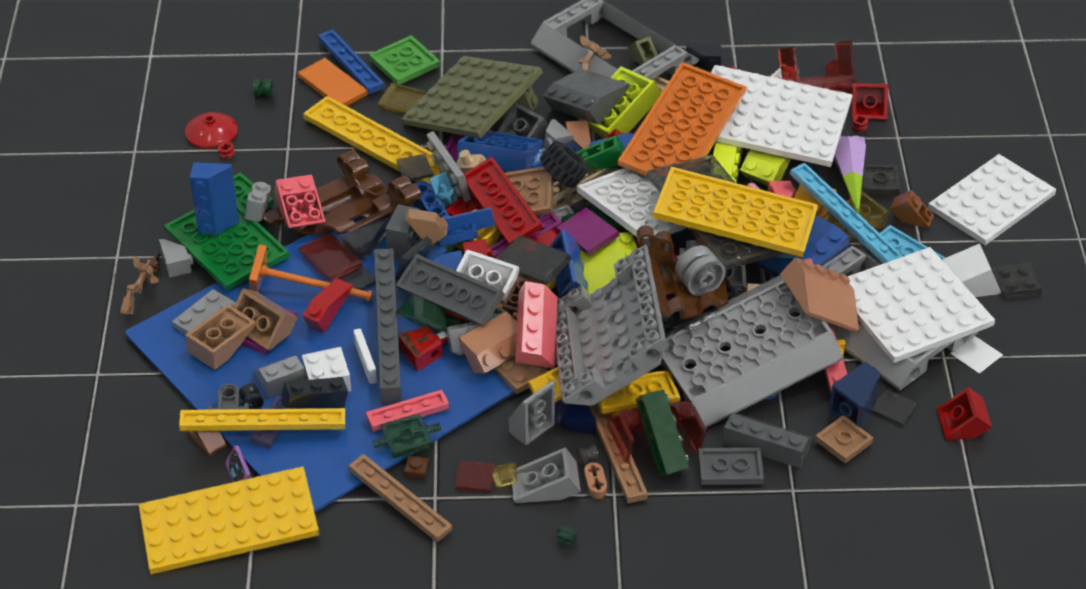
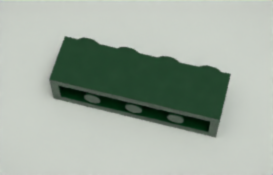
[635,389,689,477]

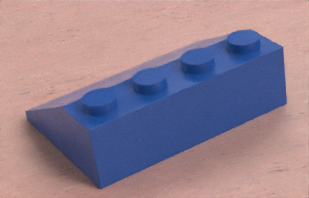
[456,131,543,172]
[755,215,850,278]

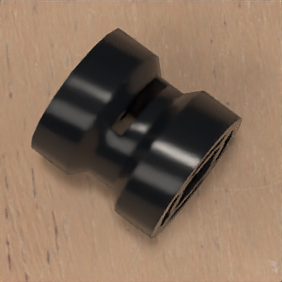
[239,383,264,409]

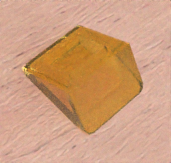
[492,462,516,487]

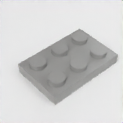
[172,289,236,334]

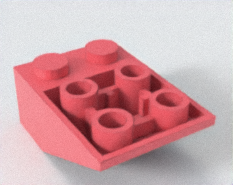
[274,175,325,228]

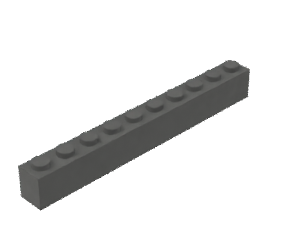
[374,248,402,405]

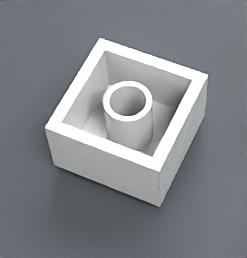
[302,347,351,392]

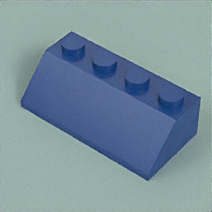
[189,162,239,235]

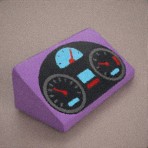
[226,445,251,482]

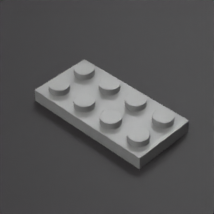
[427,131,471,202]

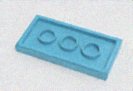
[866,225,945,260]

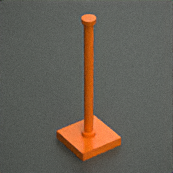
[249,244,373,302]

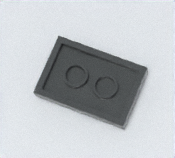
[698,447,764,485]

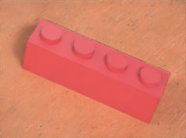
[515,281,557,369]

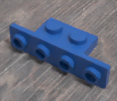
[421,207,495,246]

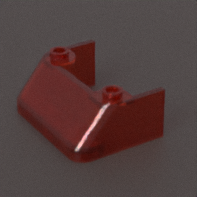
[778,40,857,93]
[607,402,707,463]

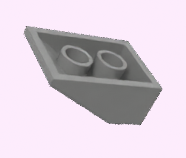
[509,381,555,445]
[511,447,581,503]

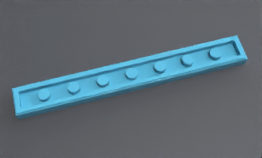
[790,163,903,264]

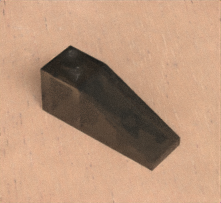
[342,214,390,263]

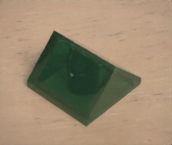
[395,294,446,332]

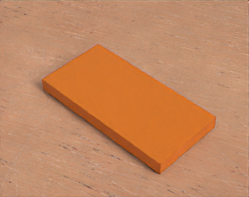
[298,58,368,106]

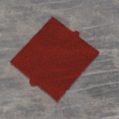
[455,461,496,492]

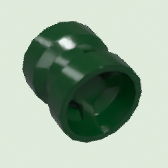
[253,79,273,96]

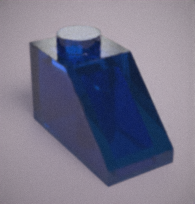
[555,400,597,435]

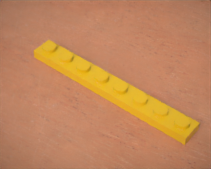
[179,408,345,431]

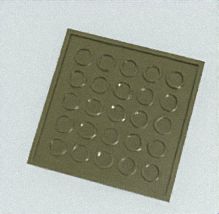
[401,56,543,138]

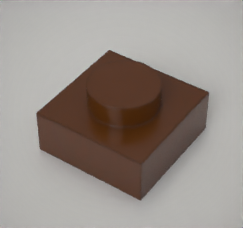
[404,456,429,479]

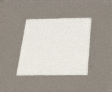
[950,336,1003,373]

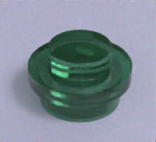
[556,525,577,544]

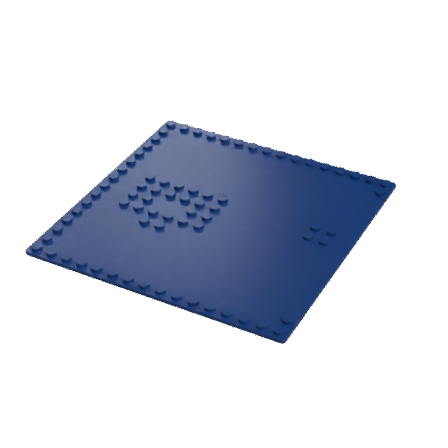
[125,216,558,513]

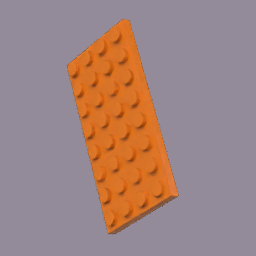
[618,62,747,184]

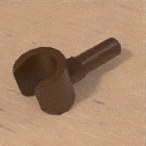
[149,252,160,273]

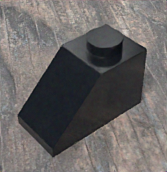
[686,43,721,70]

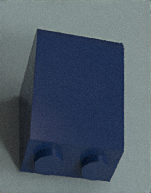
[829,361,880,429]

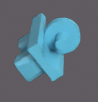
[429,172,457,208]

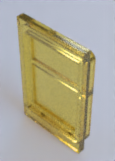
[378,82,428,115]

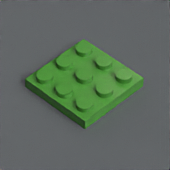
[369,35,440,85]

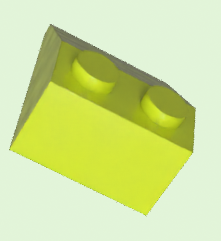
[740,149,791,186]

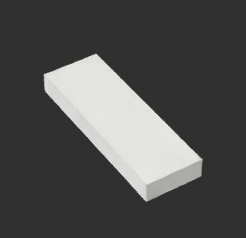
[353,328,377,384]

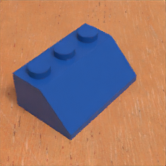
[548,230,588,298]

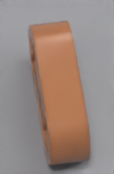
[584,463,607,499]

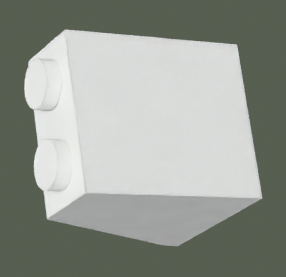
[942,244,1001,297]

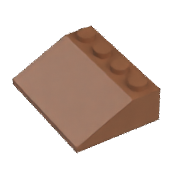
[780,257,859,332]

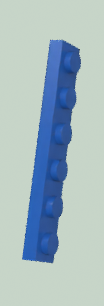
[318,29,384,94]

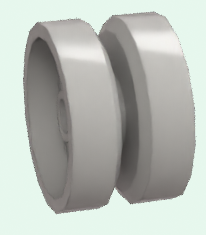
[675,245,726,296]

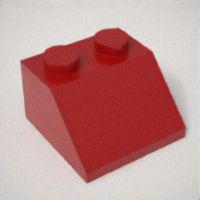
[851,83,888,119]
[937,387,992,440]

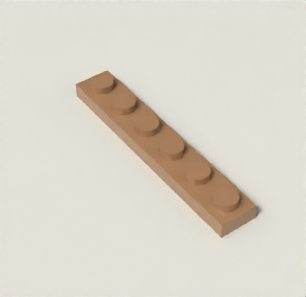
[349,454,452,542]

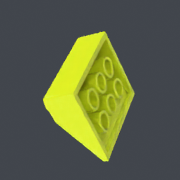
[577,66,662,138]
[579,232,637,294]

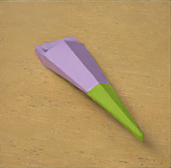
[833,136,866,213]

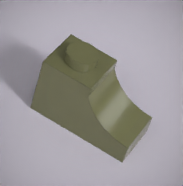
[628,36,658,65]

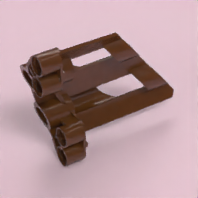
[264,149,422,236]
[636,225,741,319]

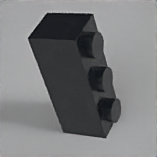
[281,377,348,409]

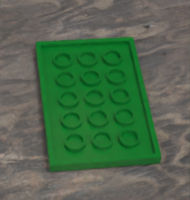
[164,204,290,291]

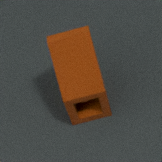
[890,190,934,228]

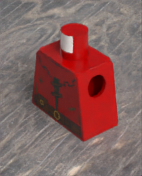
[398,327,448,371]

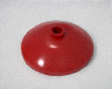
[184,112,238,149]

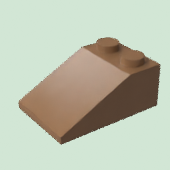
[185,304,256,370]

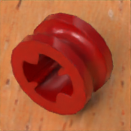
[852,114,869,131]
[218,142,235,158]

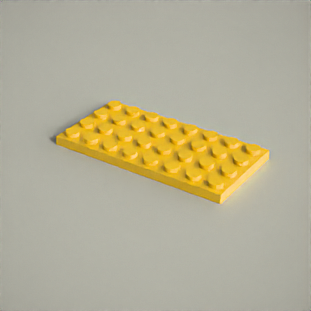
[652,167,818,257]
[139,466,319,574]

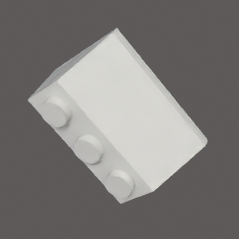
[456,250,519,310]

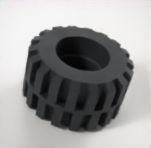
[539,140,589,188]

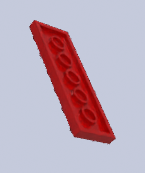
[464,157,543,248]

